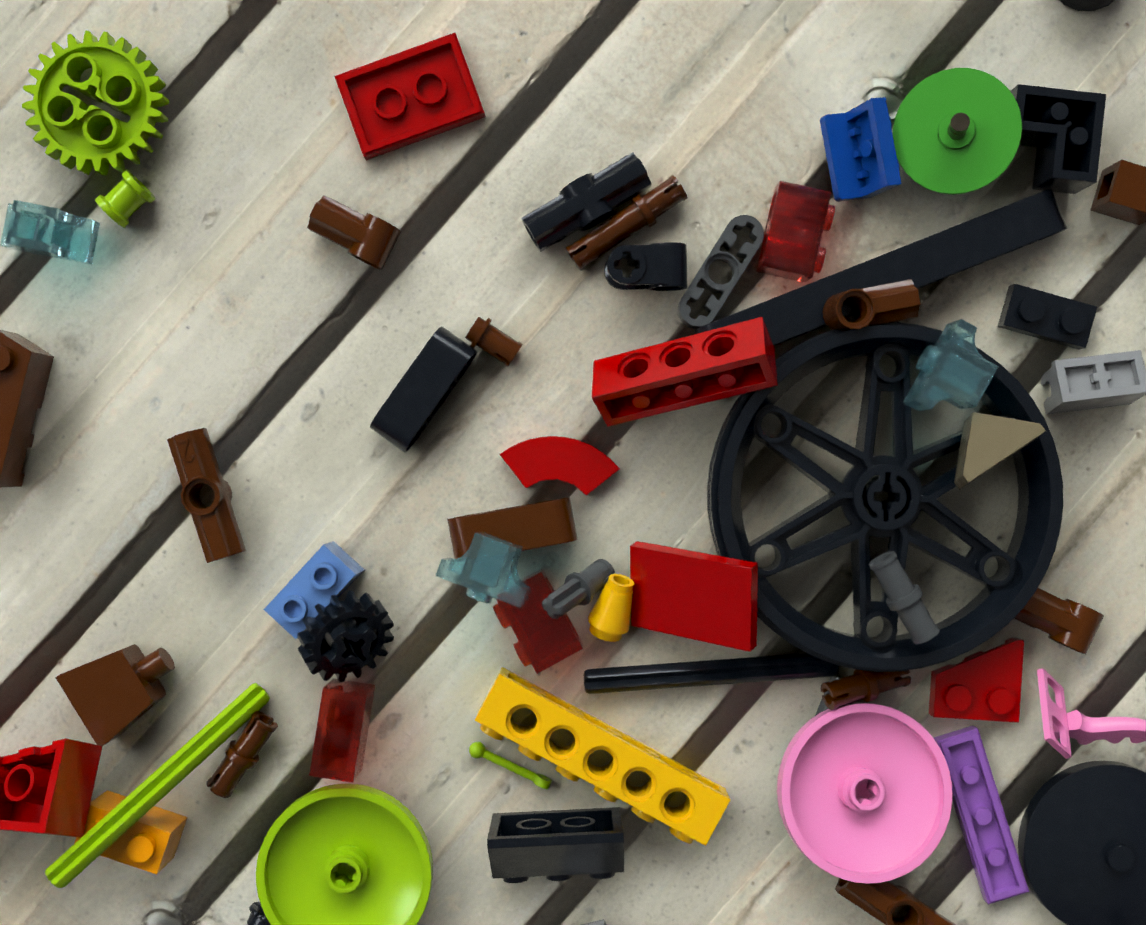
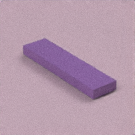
[934,725,1029,905]

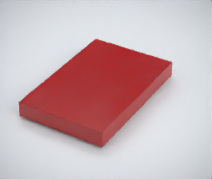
[335,33,486,160]
[630,541,758,652]

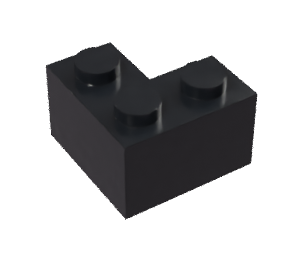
[1011,84,1106,194]

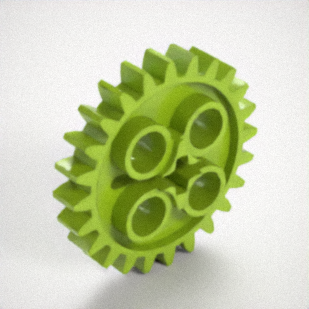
[22,30,169,176]

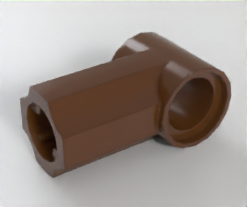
[307,195,401,270]
[823,279,921,331]
[1014,588,1104,655]

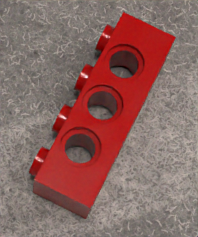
[592,317,778,427]

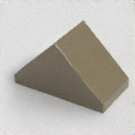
[954,412,1046,490]

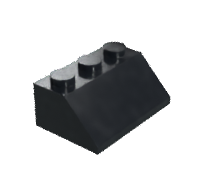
[487,807,624,883]

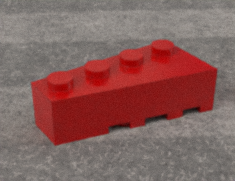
[0,738,103,838]

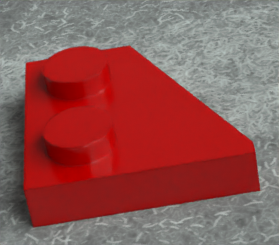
[929,637,1024,723]

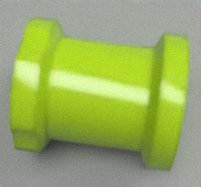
[95,170,156,228]

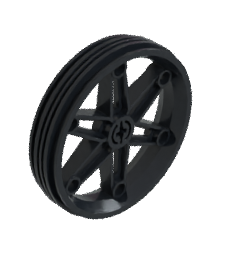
[707,322,1063,672]

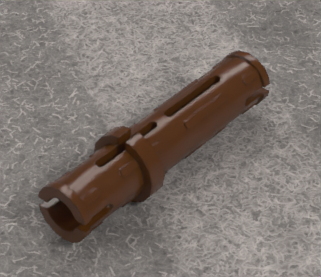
[565,175,688,271]

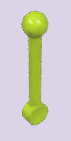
[469,742,552,790]

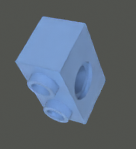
[263,541,365,639]

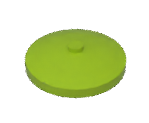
[256,783,433,925]

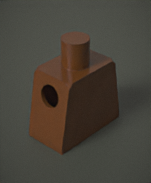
[55,644,175,746]

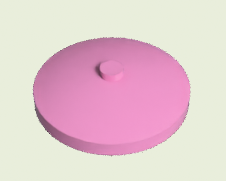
[777,702,953,884]

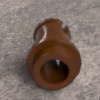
[465,317,523,367]

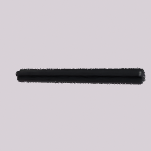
[583,653,839,694]

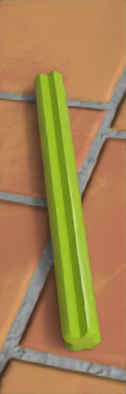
[45,683,270,888]

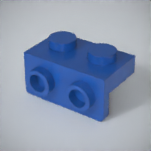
[820,97,902,202]

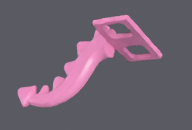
[1037,668,1146,759]

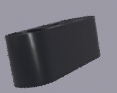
[370,326,477,453]

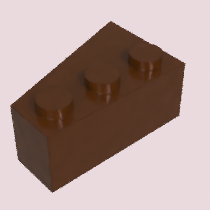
[0,330,54,488]

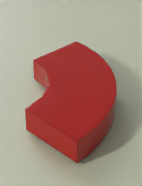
[499,436,620,495]

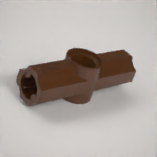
[167,428,246,563]
[835,878,956,925]

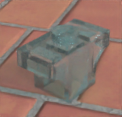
[0,200,100,265]
[903,319,999,411]
[436,532,531,607]

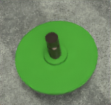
[893,68,1022,195]

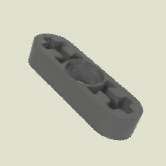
[678,215,764,329]

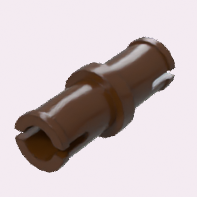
[820,669,911,710]
[206,711,278,798]

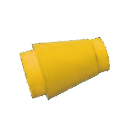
[588,574,634,642]

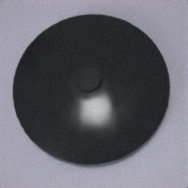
[1018,761,1146,925]

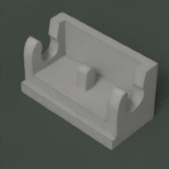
[1041,350,1146,414]

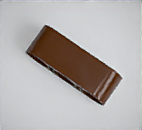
[447,497,578,562]

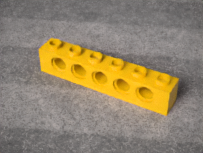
[475,667,731,846]

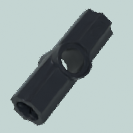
[522,152,652,252]

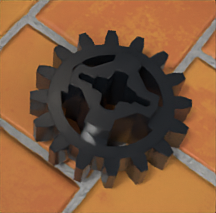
[297,591,394,682]

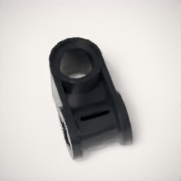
[604,242,687,291]

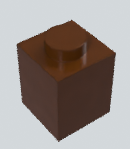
[1090,160,1146,225]

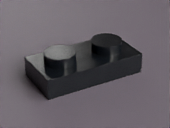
[997,284,1097,350]

